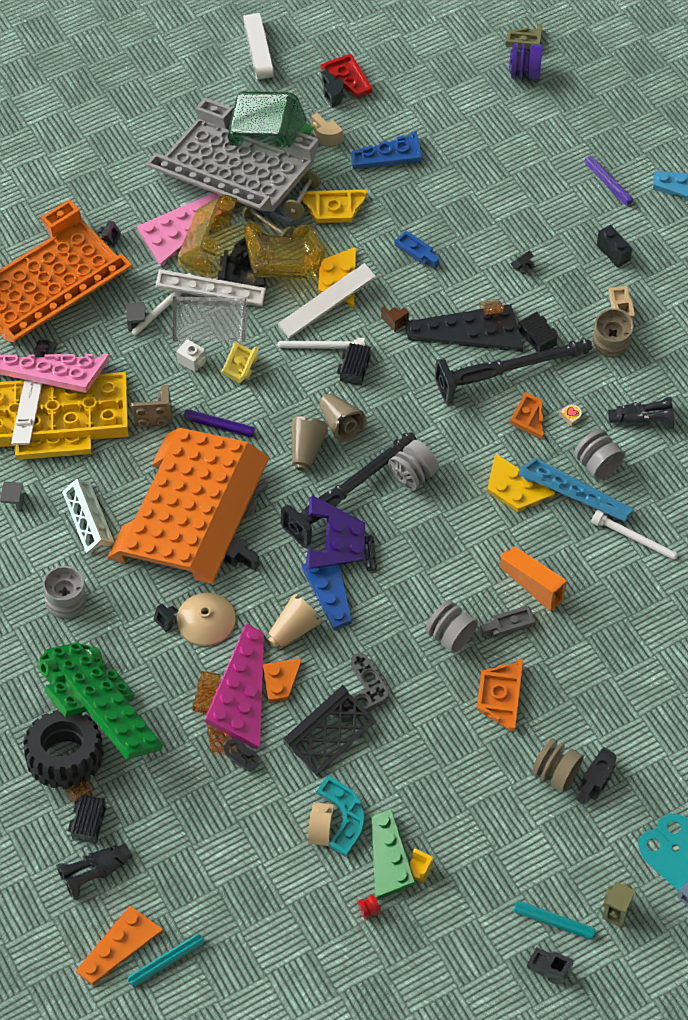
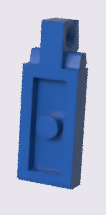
[394,230,439,269]

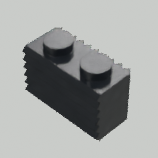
[597,225,633,268]
[518,311,558,352]
[337,343,371,385]
[68,794,107,843]

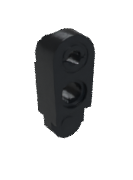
[577,747,616,805]

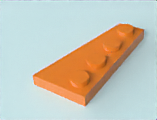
[76,905,163,986]

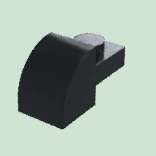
[321,69,344,108]
[223,538,260,571]
[527,947,574,984]

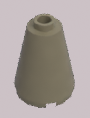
[319,393,367,442]
[291,416,328,471]

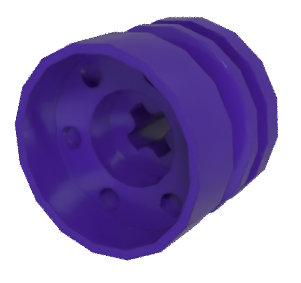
[509,43,543,81]

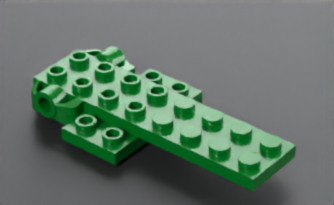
[37,642,163,760]

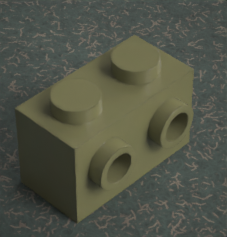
[602,881,635,927]

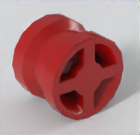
[357,894,381,920]

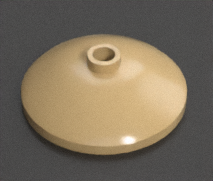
[177,593,236,647]

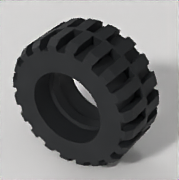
[23,710,104,789]

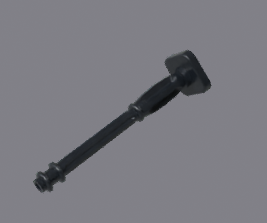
[435,338,592,404]
[280,432,417,548]

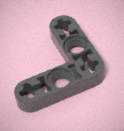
[336,653,389,723]

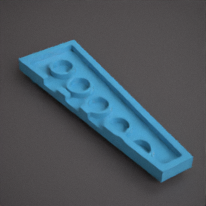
[518,458,634,521]

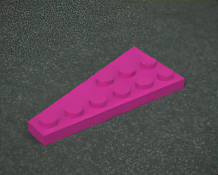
[204,624,264,750]

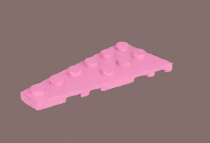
[0,354,110,393]

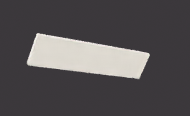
[11,381,42,445]

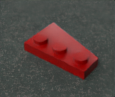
[321,53,372,98]

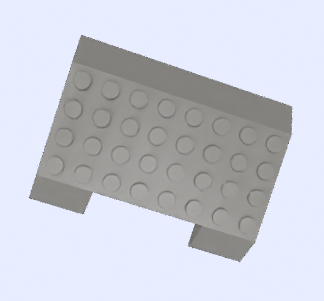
[146,98,319,211]

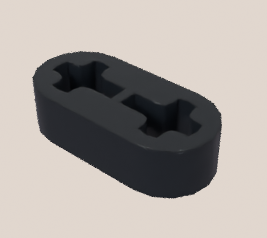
[224,739,259,771]

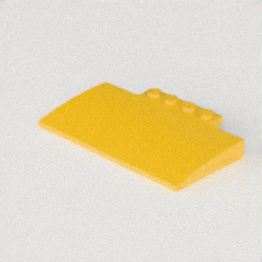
[0,372,129,460]

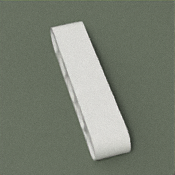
[243,13,274,80]

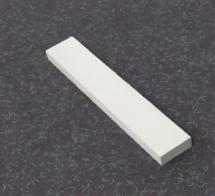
[278,263,376,339]
[156,269,266,307]

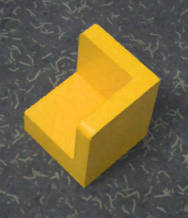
[410,848,433,884]

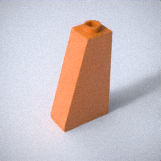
[500,546,567,612]

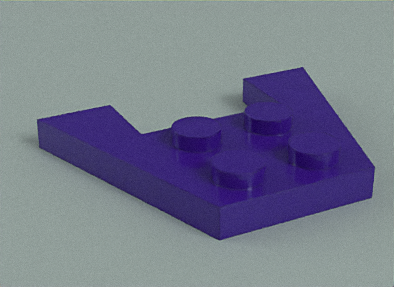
[306,495,365,570]

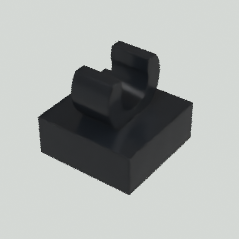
[98,221,121,246]
[510,250,535,274]
[33,338,57,357]
[153,603,178,632]

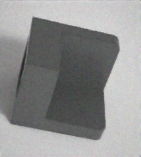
[126,302,146,331]
[0,481,25,511]

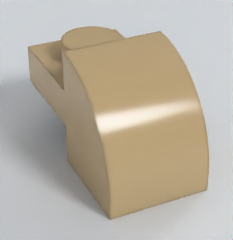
[311,113,343,146]
[608,286,635,319]
[308,803,334,846]

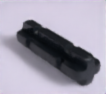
[365,535,377,571]

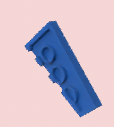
[351,131,422,170]
[301,563,352,631]

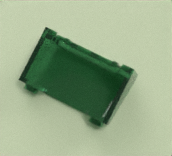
[227,91,307,147]

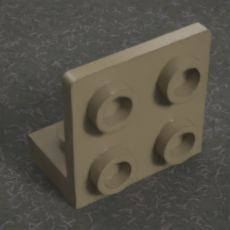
[131,385,172,427]

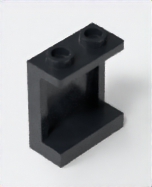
[218,250,268,288]

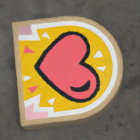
[559,404,582,427]

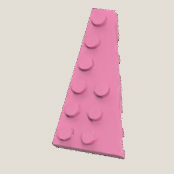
[137,193,238,267]

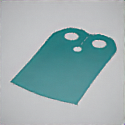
[638,813,688,891]

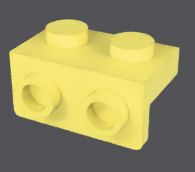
[221,342,259,384]

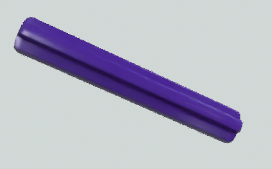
[584,155,633,206]
[184,409,255,437]

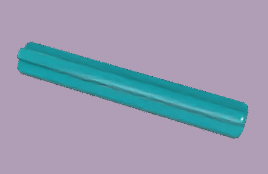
[514,901,596,940]
[128,933,204,987]

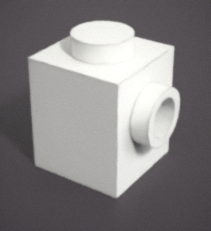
[176,339,206,372]

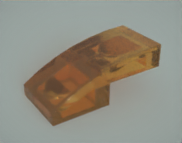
[479,299,505,315]
[192,671,221,713]

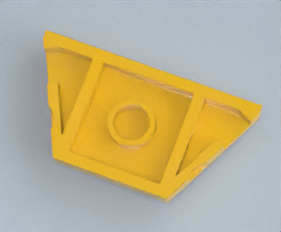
[299,189,367,223]
[318,248,356,308]
[487,454,555,512]

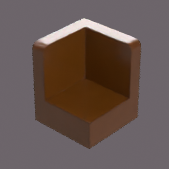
[381,306,409,332]

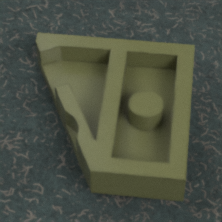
[506,24,543,49]

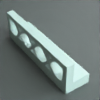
[62,479,115,554]

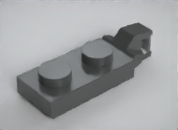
[480,606,536,637]

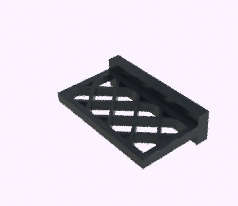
[283,685,376,776]

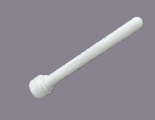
[132,273,192,336]
[277,338,365,349]
[591,509,678,560]

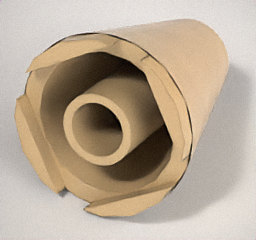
[268,594,323,648]

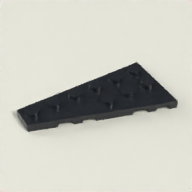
[405,304,523,352]

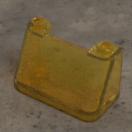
[177,195,237,277]
[244,222,326,279]

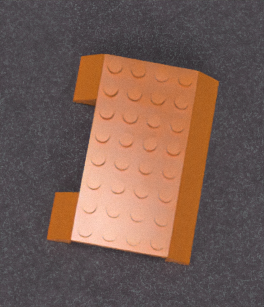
[0,199,133,342]
[107,428,269,584]

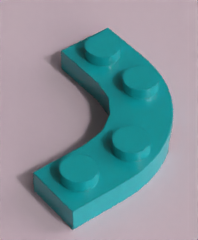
[317,775,364,858]

